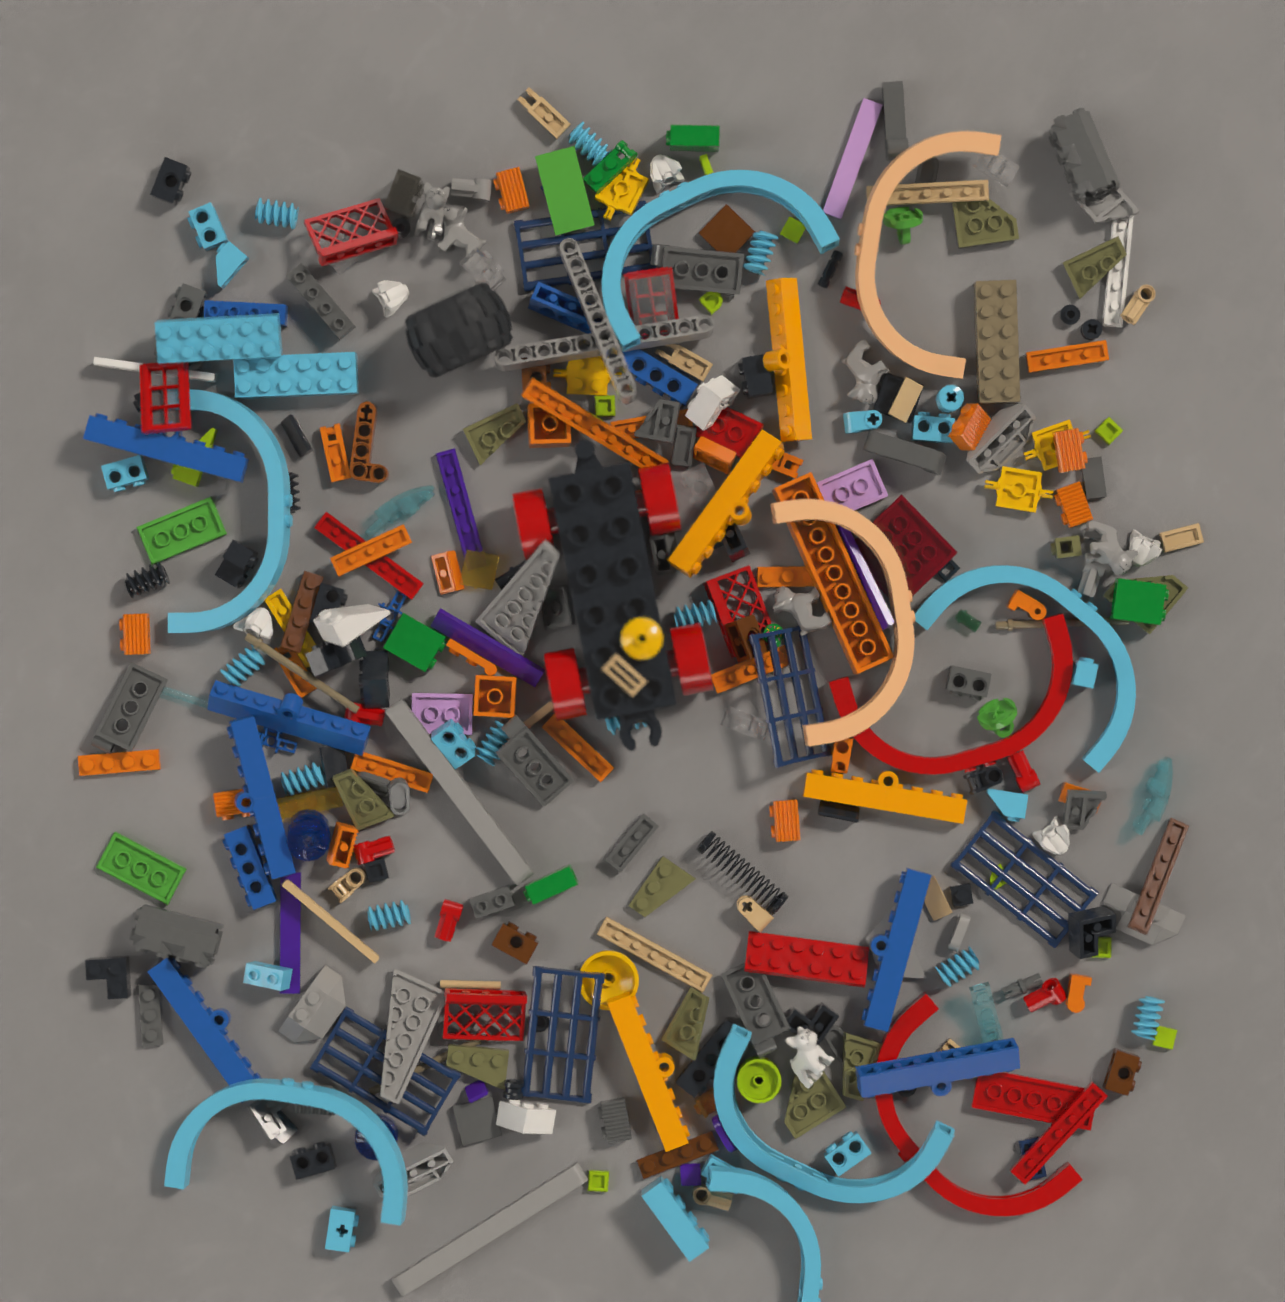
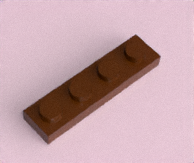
[280,571,324,654]
[637,1131,719,1179]

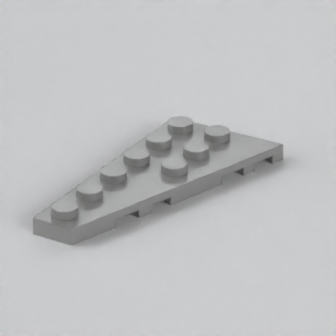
[475,540,561,657]
[380,968,445,1105]

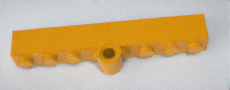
[763,278,812,442]
[668,429,784,578]
[803,769,967,824]
[607,991,690,1152]

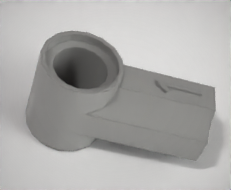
[451,178,492,202]
[1077,561,1106,598]

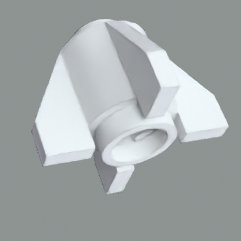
[650,154,685,193]
[372,280,409,318]
[1129,530,1162,567]
[233,607,273,639]
[1032,816,1070,855]

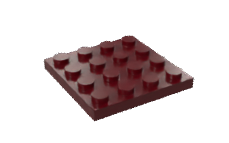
[855,494,958,598]

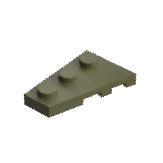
[1063,236,1127,299]
[463,403,526,465]
[333,769,394,830]
[628,856,696,917]
[661,987,709,1061]
[842,1032,882,1101]
[446,1044,509,1091]

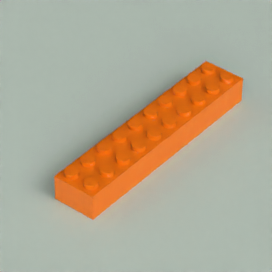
[771,472,894,675]

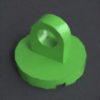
[883,206,923,245]
[977,698,1017,738]

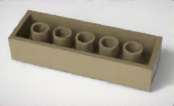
[973,280,1020,405]

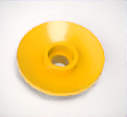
[621,618,663,659]

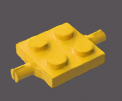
[595,158,649,221]
[553,355,622,396]
[1023,419,1091,471]
[984,466,1054,513]

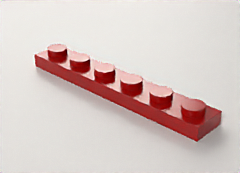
[314,512,424,600]
[1010,1081,1108,1185]

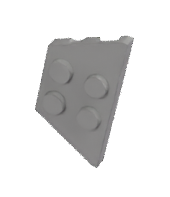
[1070,187,1139,224]
[865,905,926,979]

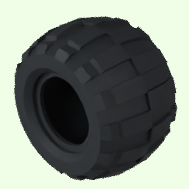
[405,282,513,378]

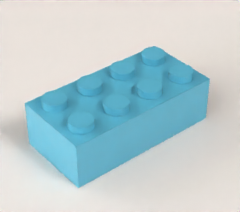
[641,1176,710,1262]

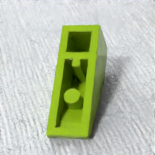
[171,428,218,487]

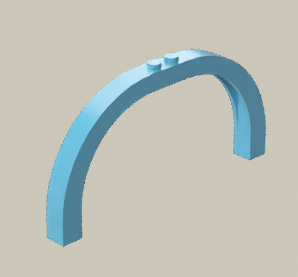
[602,170,840,352]
[168,389,293,633]
[914,565,1136,773]
[714,1024,955,1203]
[164,1078,408,1226]
[706,1166,823,1302]

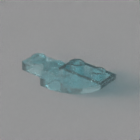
[365,485,436,538]
[1132,757,1173,835]
[969,982,1004,1043]

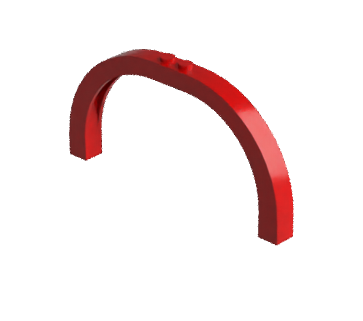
[828,613,1073,775]
[875,992,1083,1217]

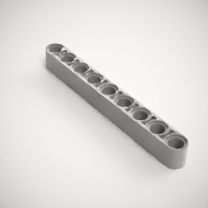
[560,238,636,404]

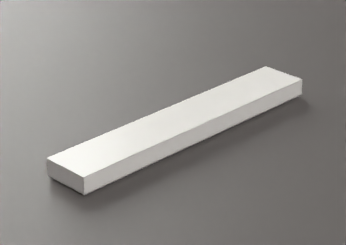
[1102,216,1134,328]
[93,357,217,383]

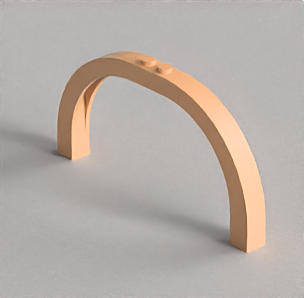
[854,131,1002,379]
[770,499,915,746]

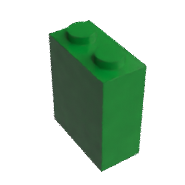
[666,125,720,152]
[1110,578,1169,625]
[383,613,447,672]
[523,864,578,905]

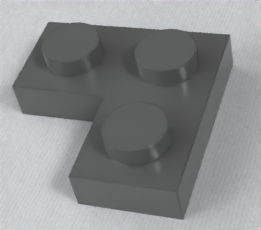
[247,1099,291,1142]

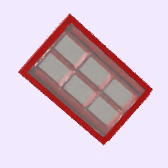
[624,267,681,340]
[139,362,191,434]

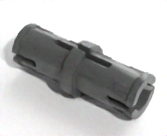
[1001,973,1043,1000]

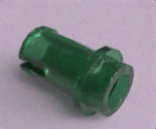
[955,609,981,633]

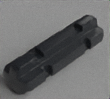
[818,250,843,289]

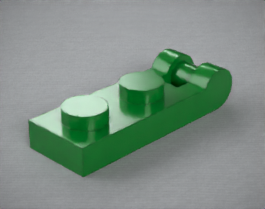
[583,140,638,194]

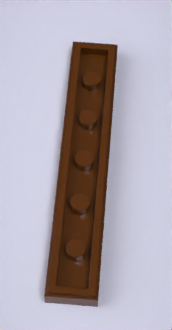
[1127,818,1189,935]

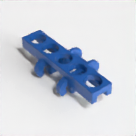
[373,591,407,642]
[258,727,298,753]

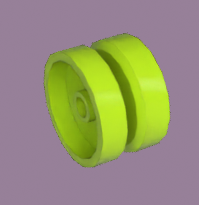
[736,1056,781,1103]

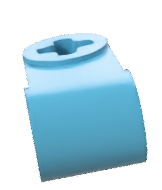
[843,410,882,434]

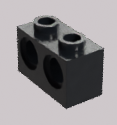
[310,583,348,623]
[290,1141,337,1180]

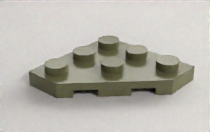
[952,199,1019,248]
[1102,575,1188,635]
[784,1070,846,1139]

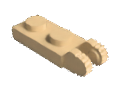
[517,87,571,139]
[655,344,713,382]

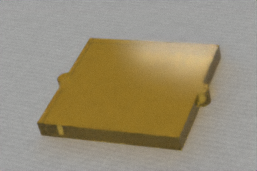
[459,550,499,590]

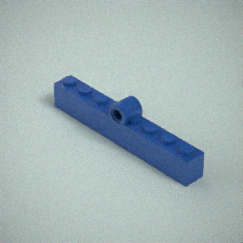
[83,413,249,483]
[207,680,371,756]
[226,715,296,879]
[861,867,931,1032]
[147,956,262,1103]
[855,1038,1020,1098]

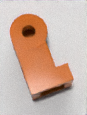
[1005,589,1047,620]
[831,736,853,774]
[1065,973,1092,1013]

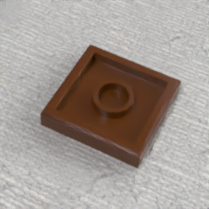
[698,204,755,253]

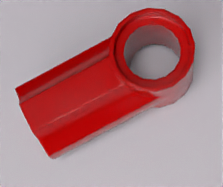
[839,286,881,311]
[344,702,385,727]
[1007,750,1041,793]
[353,836,395,865]
[434,899,464,942]
[1023,978,1067,1013]

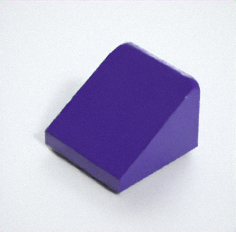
[465,1080,489,1103]
[680,1163,701,1186]

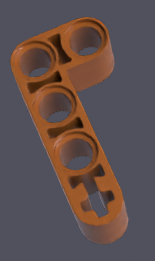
[349,401,389,483]

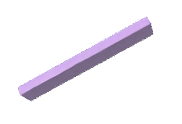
[823,98,882,220]

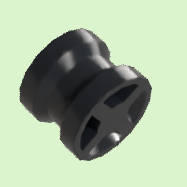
[1080,319,1103,340]
[503,1079,524,1100]

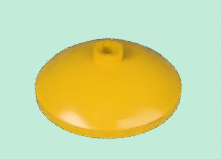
[580,950,639,1010]

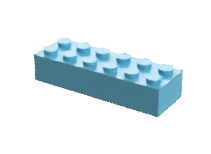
[155,313,283,363]
[233,352,359,399]

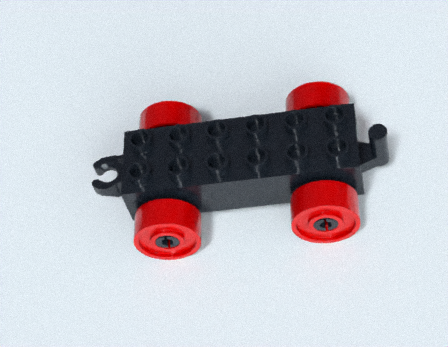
[512,439,713,751]

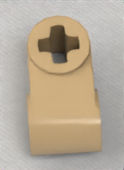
[327,867,366,904]
[736,895,774,933]

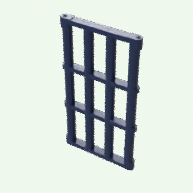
[513,200,657,292]
[749,626,832,768]
[950,810,1099,949]
[521,966,605,1103]
[310,1006,461,1137]

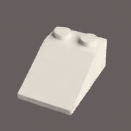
[313,604,390,647]

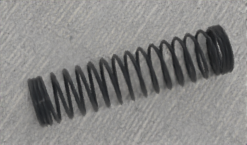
[696,831,789,915]

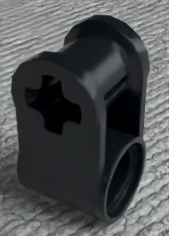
[963,766,1004,795]

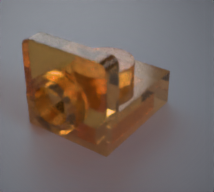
[693,1087,717,1118]

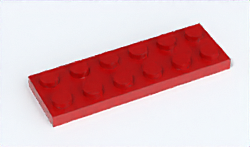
[744,931,869,988]
[971,1072,1095,1131]

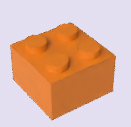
[527,404,571,448]
[473,675,517,718]

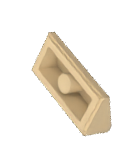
[888,377,923,423]
[924,876,953,921]

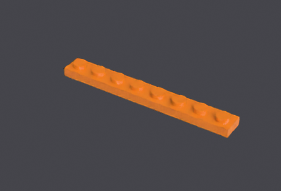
[521,377,669,468]

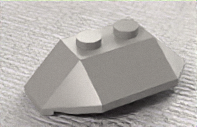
[966,403,1036,474]
[1104,883,1186,945]
[279,965,346,1042]
[372,1142,454,1198]

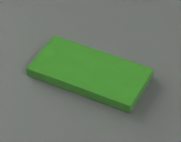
[535,146,595,235]
[136,497,227,565]
[96,831,187,905]

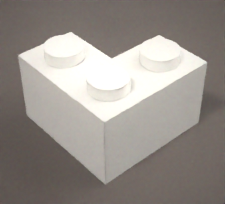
[685,375,740,430]
[496,1099,556,1134]

